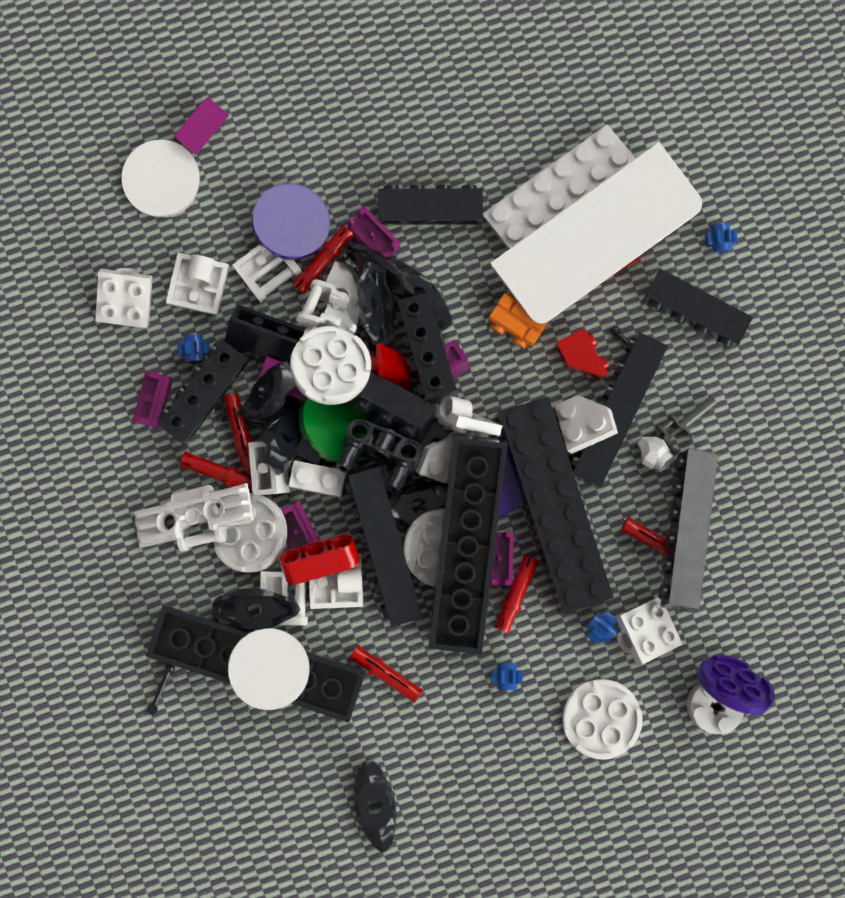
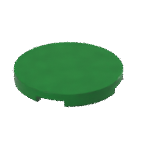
[299,397,373,463]

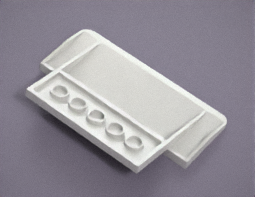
[483,125,702,324]

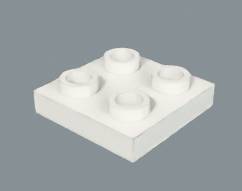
[166,253,230,316]
[95,268,152,328]
[433,396,502,437]
[309,554,363,609]
[615,597,683,666]

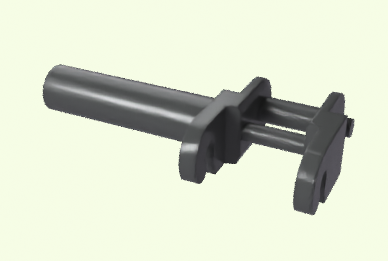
[656,396,717,454]

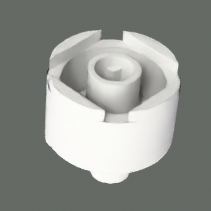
[687,683,744,734]

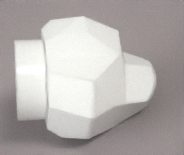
[637,437,674,472]

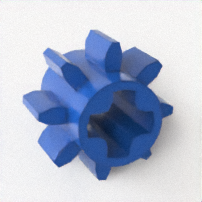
[705,223,738,253]
[177,334,210,363]
[586,611,619,644]
[491,663,523,690]

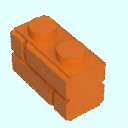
[488,292,549,350]

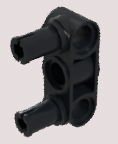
[336,419,421,494]

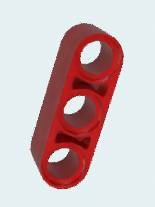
[279,534,360,585]

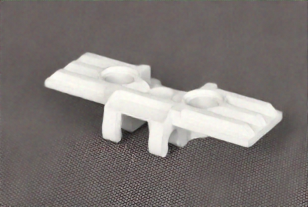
[296,261,360,335]
[134,484,254,552]

